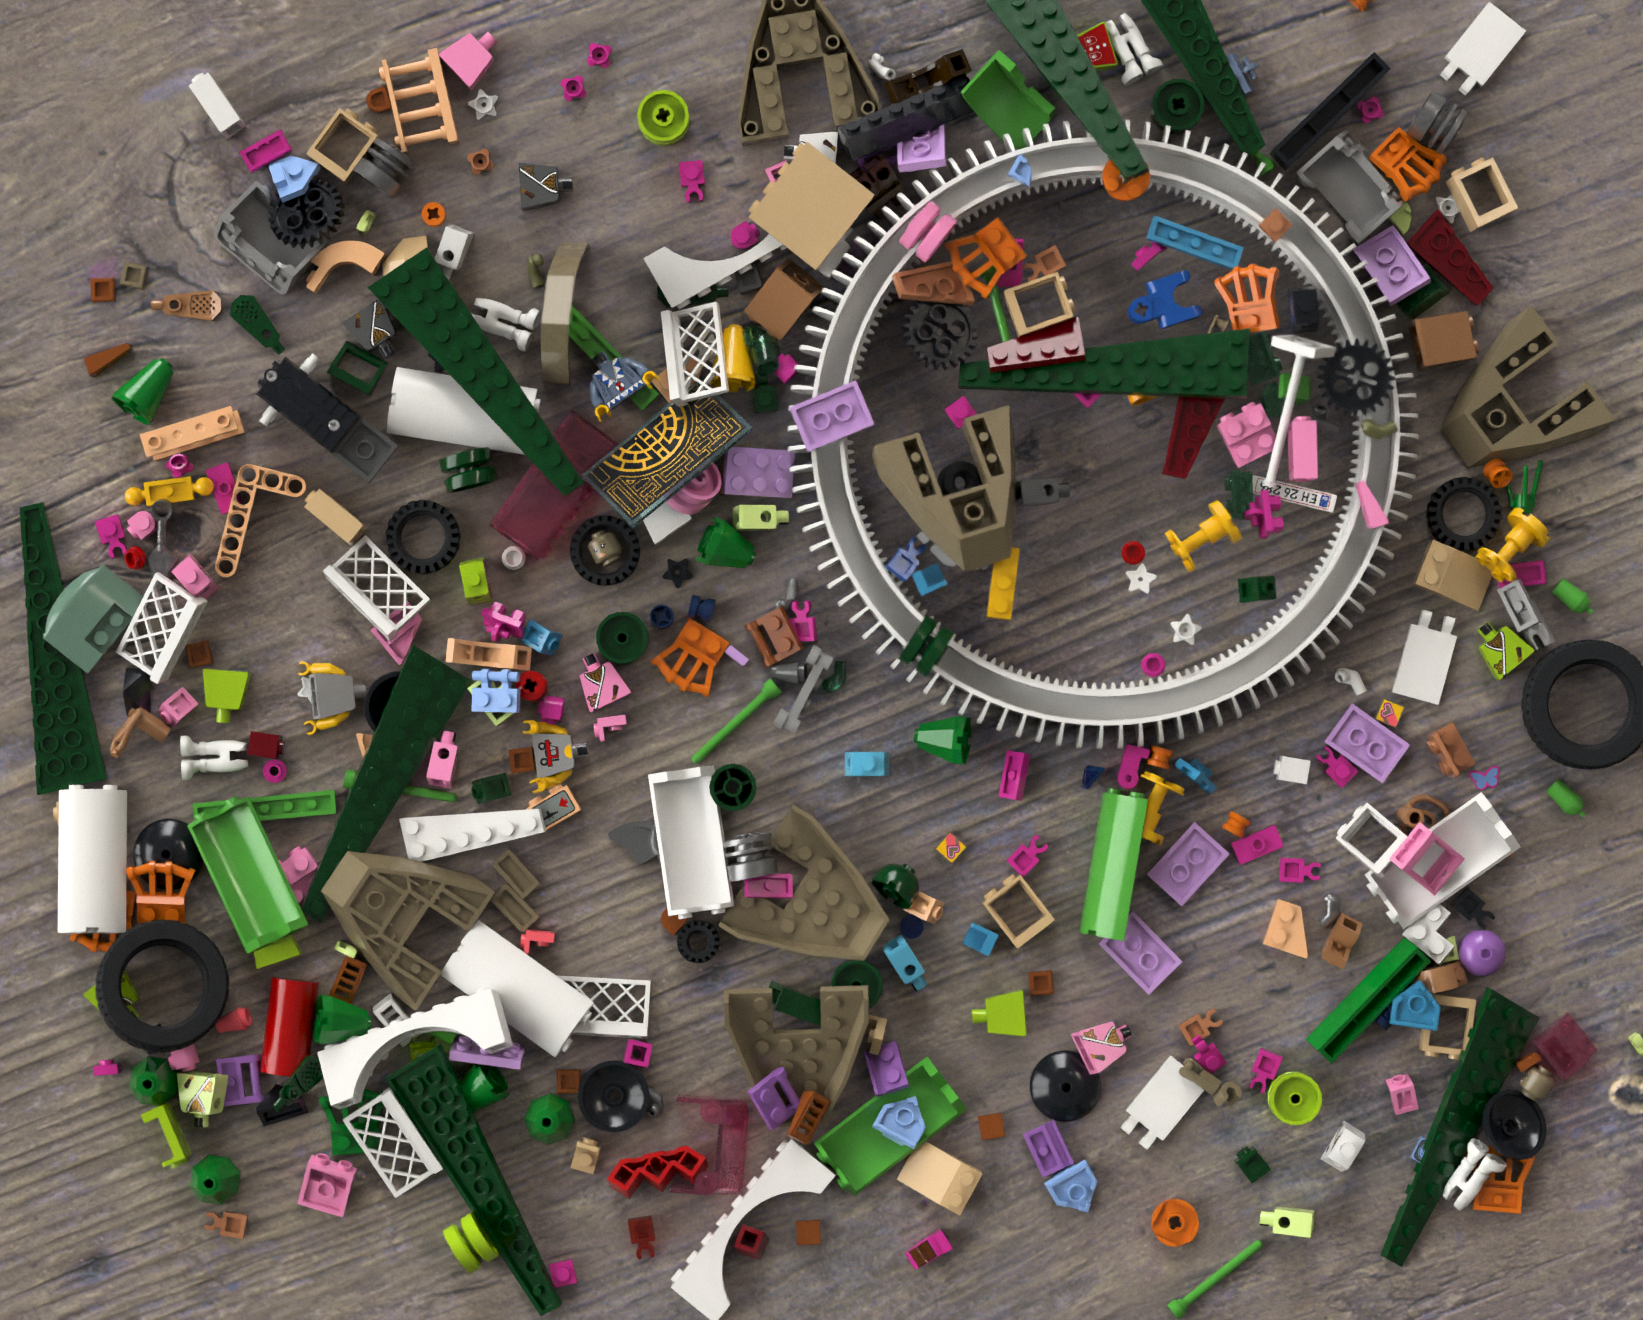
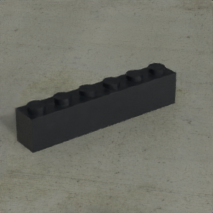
[1270,52,1391,171]
[838,75,974,162]

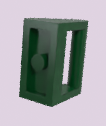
[327,341,388,396]

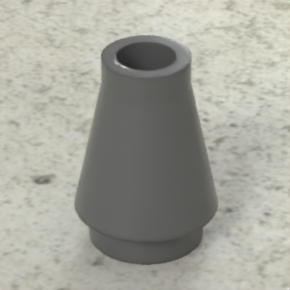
[771,661,807,685]

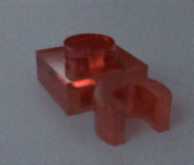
[628,1215,656,1259]

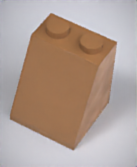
[744,258,825,341]
[1408,311,1479,371]

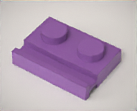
[863,1041,910,1097]
[1023,1119,1074,1178]

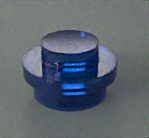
[900,915,923,939]

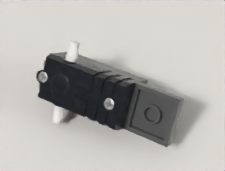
[256,354,399,483]

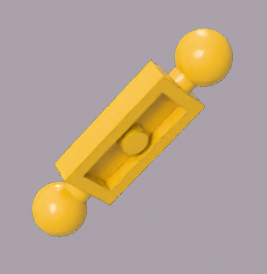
[125,476,214,507]

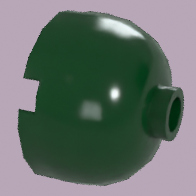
[709,764,757,811]
[871,864,919,909]

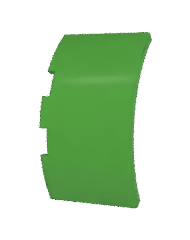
[961,50,1057,151]

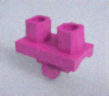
[1243,490,1284,539]
[481,602,526,642]

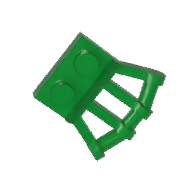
[318,1089,384,1155]

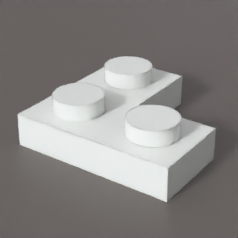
[1402,904,1455,965]

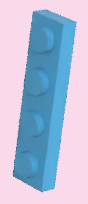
[1146,216,1244,270]

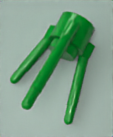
[1506,460,1543,513]

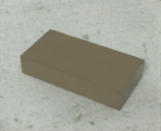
[492,848,541,899]
[490,883,540,933]

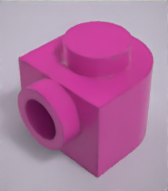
[731,221,760,251]
[772,354,799,385]
[538,695,565,725]

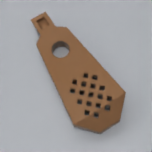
[151,290,222,321]

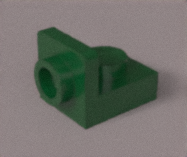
[1238,576,1277,603]
[471,772,511,804]
[1234,1146,1271,1184]

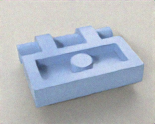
[472,669,520,713]

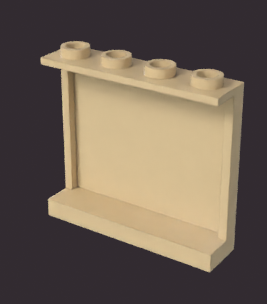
[748,142,875,271]

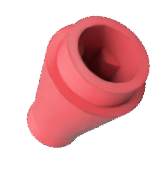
[215,1007,253,1033]

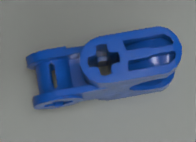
[1127,270,1203,329]

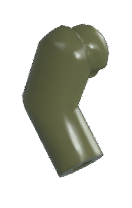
[527,253,544,289]
[1361,419,1398,440]

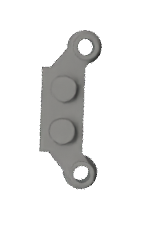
[773,645,834,734]

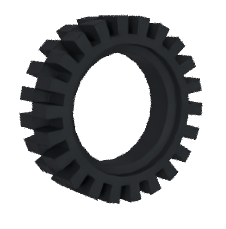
[1426,477,1503,551]
[385,500,461,574]

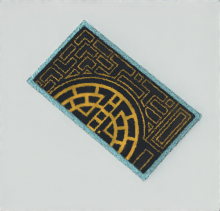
[582,378,753,528]

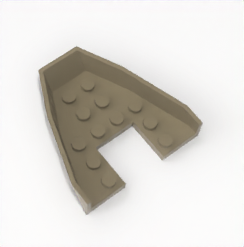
[541,242,589,386]
[718,804,889,961]
[321,851,495,1011]
[724,985,869,1127]

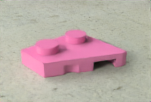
[371,600,423,666]

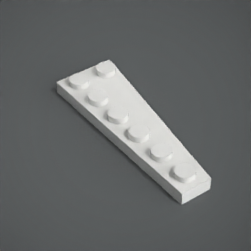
[399,809,546,862]

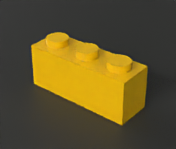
[986,547,1020,621]

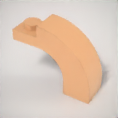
[306,241,387,294]
[446,638,532,671]

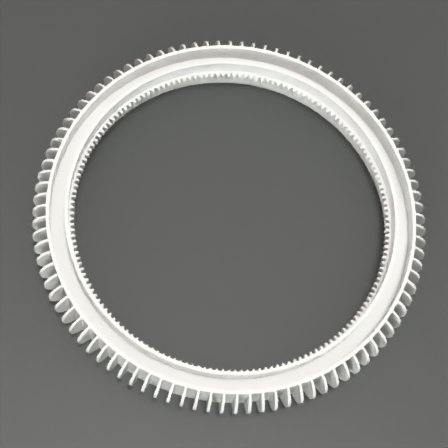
[787,119,1419,749]

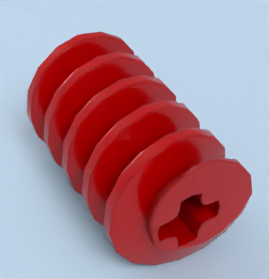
[516,671,548,702]

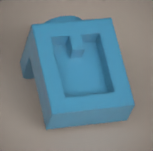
[520,620,563,656]

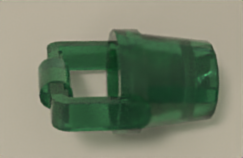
[743,325,781,374]

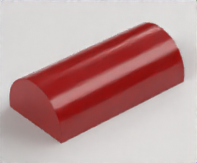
[260,977,319,1077]

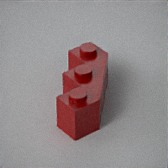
[607,1146,709,1199]

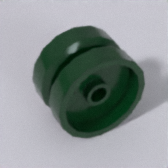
[1150,78,1204,135]
[439,447,498,493]
[596,612,649,664]
[898,615,954,677]
[831,960,883,1009]

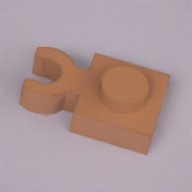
[1022,245,1067,281]
[1178,1009,1223,1046]
[204,1211,248,1239]

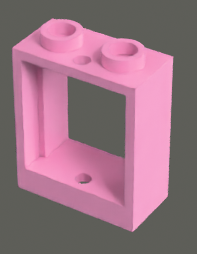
[1287,416,1318,482]
[1390,822,1465,895]

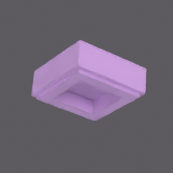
[725,645,749,667]

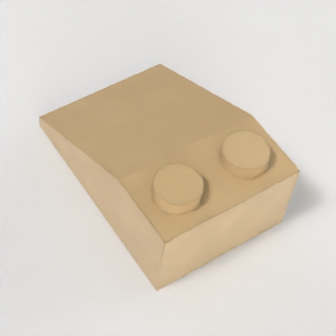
[1412,540,1492,611]
[897,1141,983,1215]

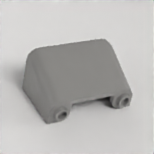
[1296,130,1407,244]
[214,181,329,294]

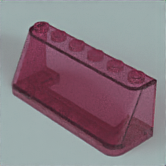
[489,410,620,560]

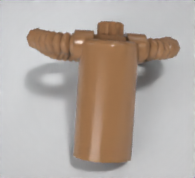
[110,707,171,759]
[1396,794,1451,837]

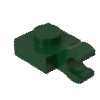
[752,371,778,413]

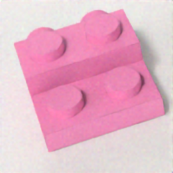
[1217,401,1276,468]
[278,846,318,907]
[297,1153,357,1217]

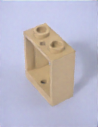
[306,108,380,184]
[1445,157,1518,232]
[1003,272,1076,337]
[304,489,368,546]
[982,874,1055,949]
[1419,994,1476,1060]

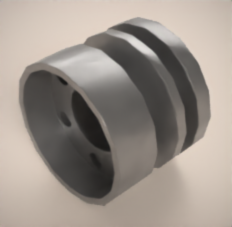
[1407,91,1467,154]
[353,137,416,199]
[723,832,778,882]

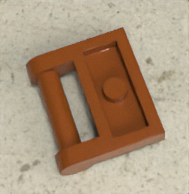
[745,606,804,668]

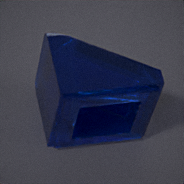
[1081,765,1105,789]

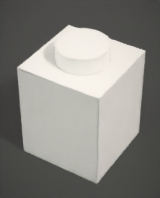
[1273,756,1310,784]

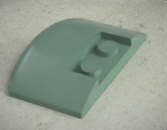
[43,565,143,674]

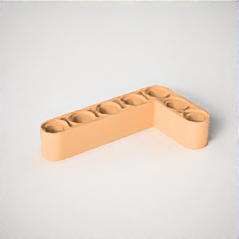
[215,464,306,578]

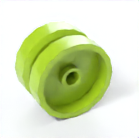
[637,90,690,146]
[1267,1071,1322,1125]
[443,1212,499,1274]

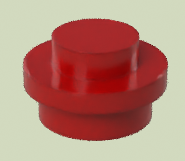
[1121,541,1145,565]
[124,546,146,570]

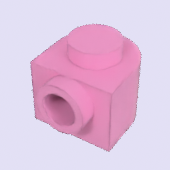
[127,511,157,540]
[168,1044,200,1072]

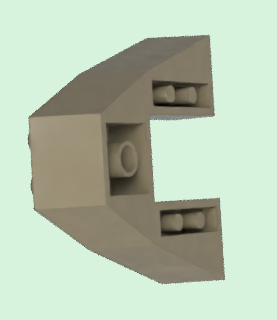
[738,0,880,146]
[1441,305,1616,467]
[872,405,1017,571]

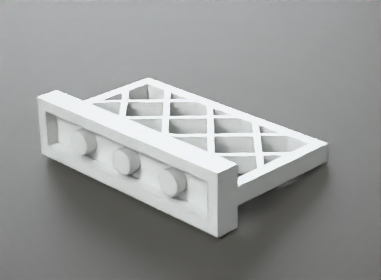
[661,302,729,407]
[323,535,431,642]
[116,572,208,684]
[558,976,651,1039]
[343,1087,443,1198]

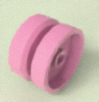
[899,201,958,263]
[663,458,722,515]

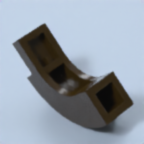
[885,49,972,104]

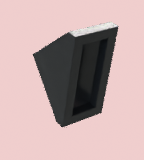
[123,668,151,716]
[256,1084,309,1126]

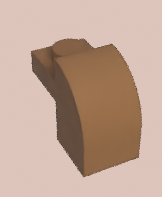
[1321,913,1363,969]
[1412,961,1468,994]

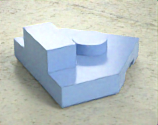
[269,155,321,203]
[872,1096,926,1150]
[1044,1160,1098,1213]

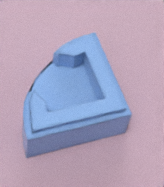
[1008,154,1032,187]

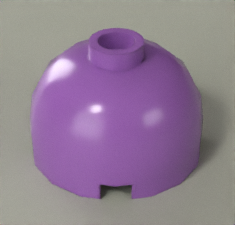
[1458,929,1506,977]

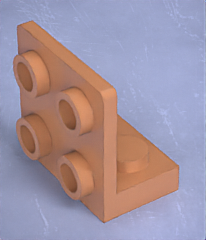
[1426,722,1476,777]

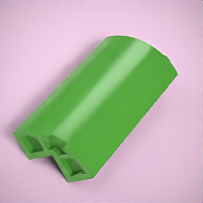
[1079,788,1149,941]
[187,796,308,954]
[814,1057,968,1196]

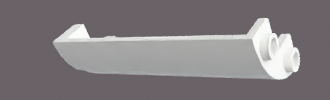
[386,367,541,455]
[648,765,734,919]
[58,785,127,934]
[1364,792,1520,929]
[440,920,594,1057]

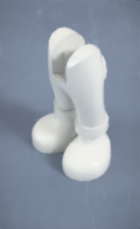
[1105,13,1163,86]
[472,298,540,352]
[180,735,248,780]
[1442,1138,1507,1211]

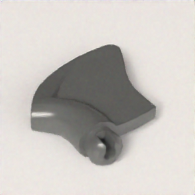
[608,821,661,866]

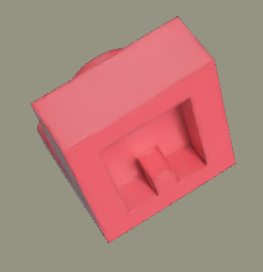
[520,929,556,955]

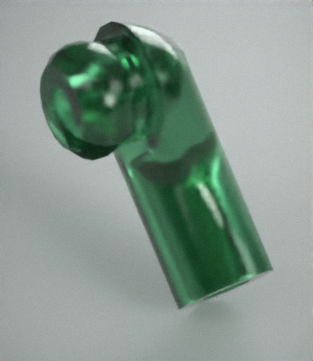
[822,661,846,693]

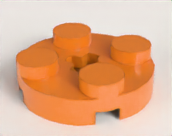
[1102,160,1150,202]
[1151,1198,1199,1247]

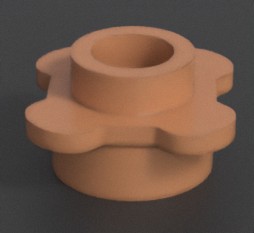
[467,148,494,175]

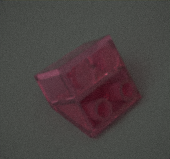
[1530,1012,1598,1081]

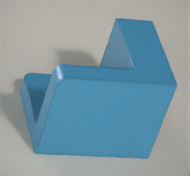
[911,564,948,597]
[963,922,999,956]

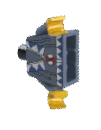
[590,351,660,422]

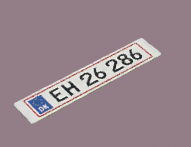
[1249,475,1337,512]

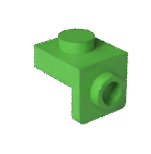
[1279,373,1311,405]

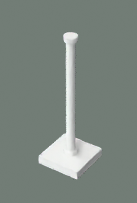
[1262,335,1336,488]

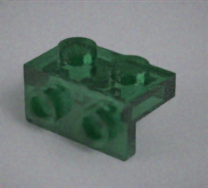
[1396,264,1450,321]
[1248,330,1283,386]
[1224,470,1253,520]

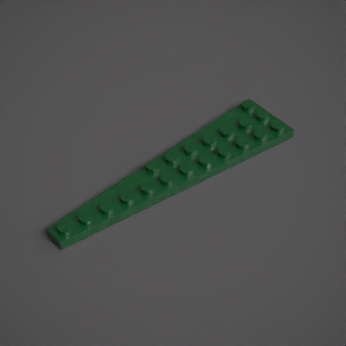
[984,0,1149,182]
[1140,0,1266,158]
[367,248,585,497]
[958,328,1250,399]
[20,502,108,795]
[300,643,473,923]
[1380,987,1540,1267]
[384,1043,562,1317]

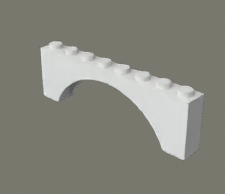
[643,234,787,309]
[317,987,513,1110]
[670,1137,836,1320]

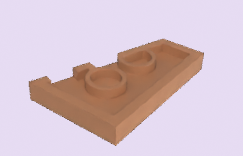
[892,261,975,305]

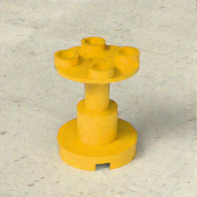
[1164,500,1243,573]
[1475,508,1551,583]
[1141,771,1185,846]

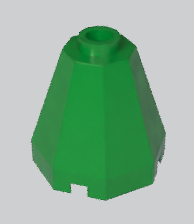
[695,517,756,568]
[914,716,972,765]
[313,994,372,1044]
[129,1056,179,1106]
[524,1093,575,1145]
[190,1154,241,1205]

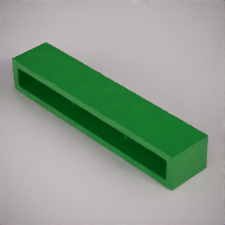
[1305,937,1431,1064]

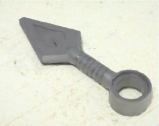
[145,499,177,591]

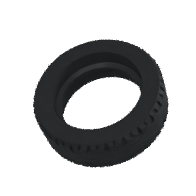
[1521,639,1643,769]
[95,920,229,1053]

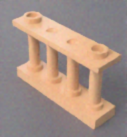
[379,48,459,155]
[140,406,245,461]

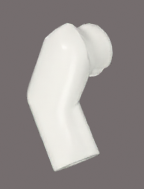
[869,53,896,80]
[1334,668,1367,696]

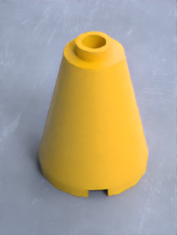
[708,324,756,393]

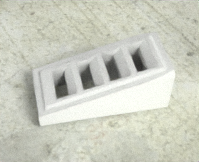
[373,994,418,1047]

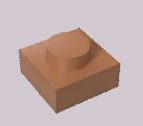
[1258,208,1292,243]

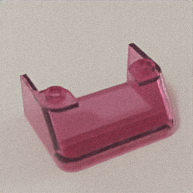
[670,1094,749,1195]

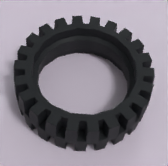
[570,515,640,586]

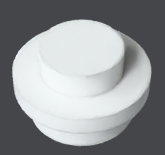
[502,546,526,570]

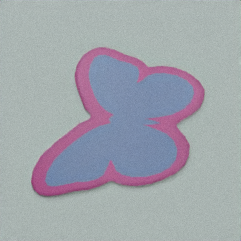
[1469,766,1499,790]

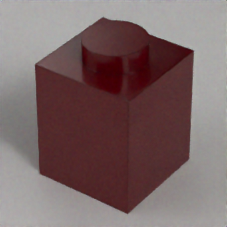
[247,731,285,759]
[734,1224,769,1261]

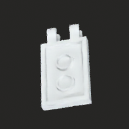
[1440,2,1526,96]
[1392,610,1457,705]
[1120,1055,1204,1149]

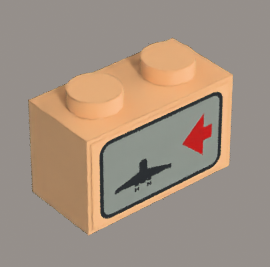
[526,784,582,830]

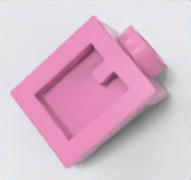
[158,687,199,728]
[593,715,627,742]
[1386,1074,1419,1115]

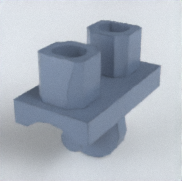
[1226,53,1260,94]

